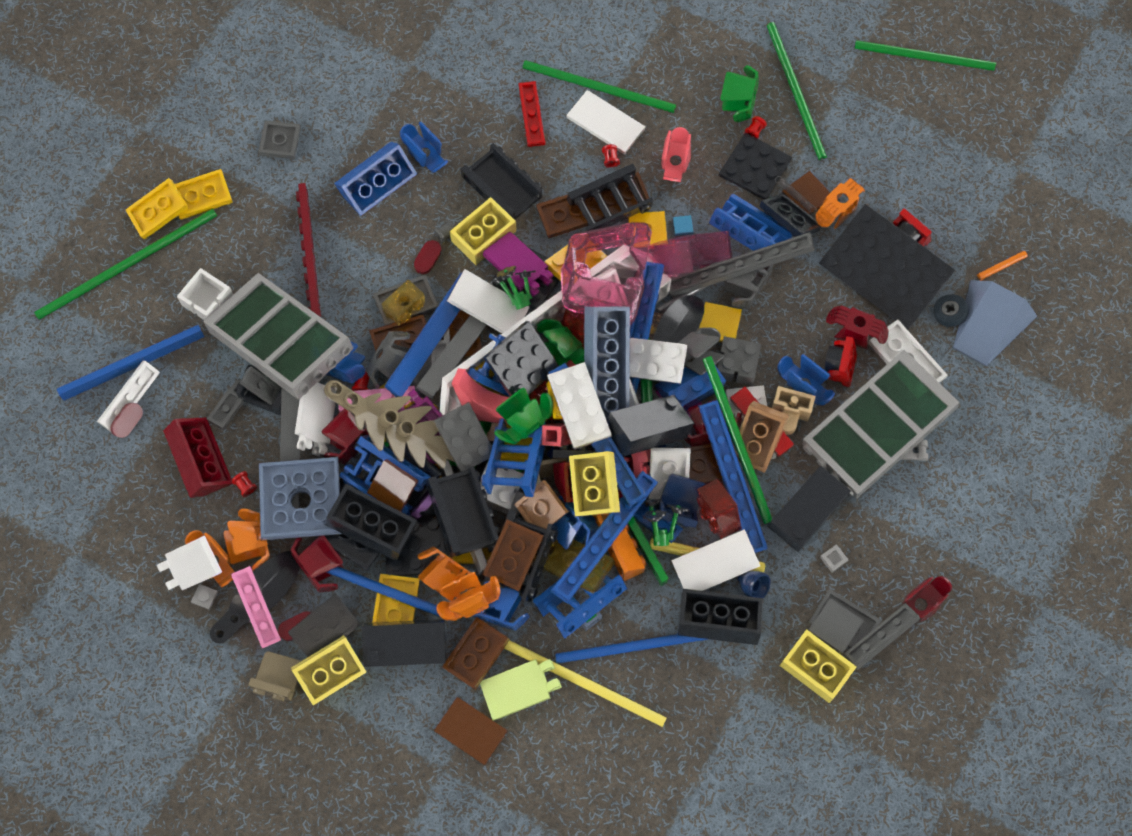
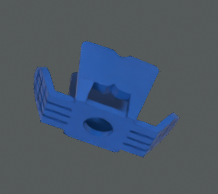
[400,121,448,173]
[310,335,365,384]
[777,354,835,405]
[553,496,599,549]
[471,581,530,631]

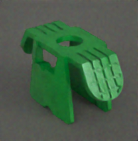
[720,65,759,122]
[536,319,584,366]
[494,387,553,445]

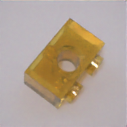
[381,280,425,326]

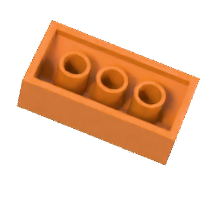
[592,513,647,581]

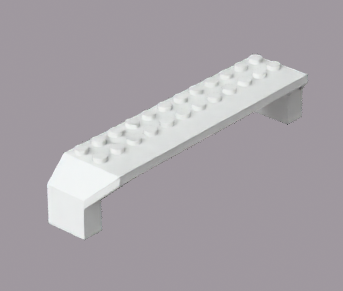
[440,245,671,416]

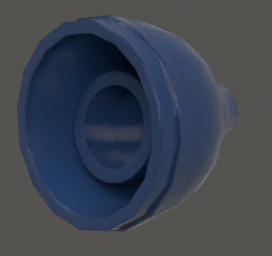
[737,571,771,598]

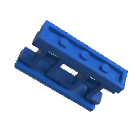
[709,194,792,251]
[339,434,431,515]

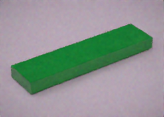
[628,517,668,586]

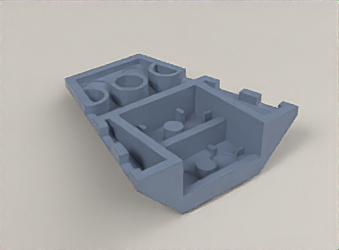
[953,280,1037,366]

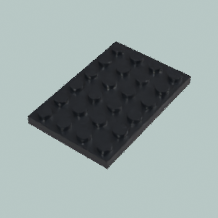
[819,204,955,330]

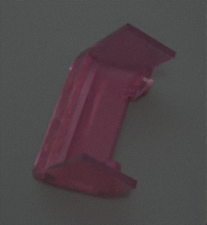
[564,222,652,280]
[644,231,732,278]
[561,248,645,325]

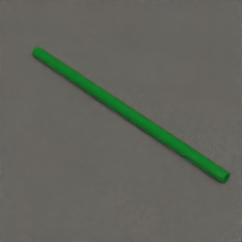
[34,208,217,320]

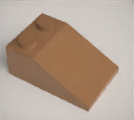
[733,401,789,473]

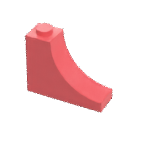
[451,368,510,424]

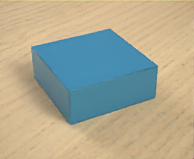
[673,215,693,236]

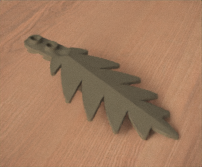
[324,380,454,468]

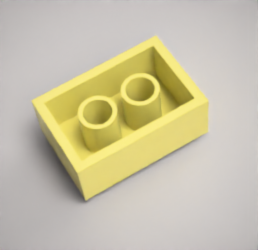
[450,197,516,265]
[569,451,620,516]
[780,629,856,703]
[291,635,366,705]

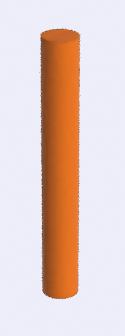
[977,251,1028,281]

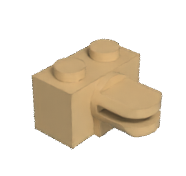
[772,386,816,435]

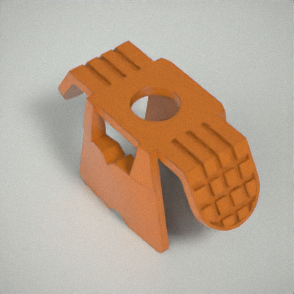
[816,178,866,229]
[223,509,270,572]
[185,530,235,587]
[417,546,475,601]
[436,572,500,621]

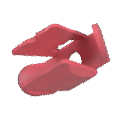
[661,127,691,182]

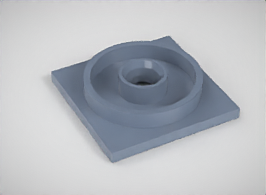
[259,457,342,540]

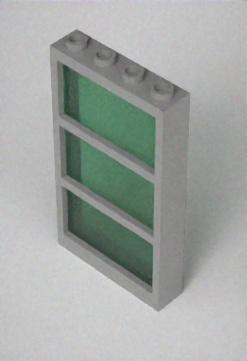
[203,273,353,400]
[803,350,960,499]

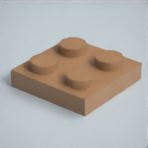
[514,480,569,529]

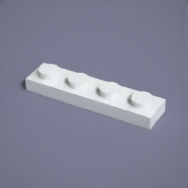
[97,361,160,432]

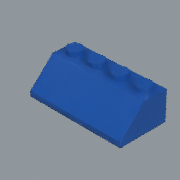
[334,142,417,216]

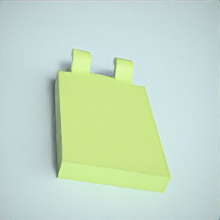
[480,659,562,721]

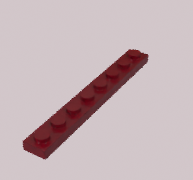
[296,183,321,317]

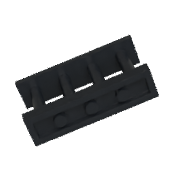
[567,163,653,237]
[483,509,558,602]

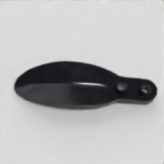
[647,295,705,381]
[210,551,300,644]

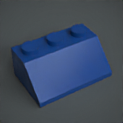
[655,366,726,411]

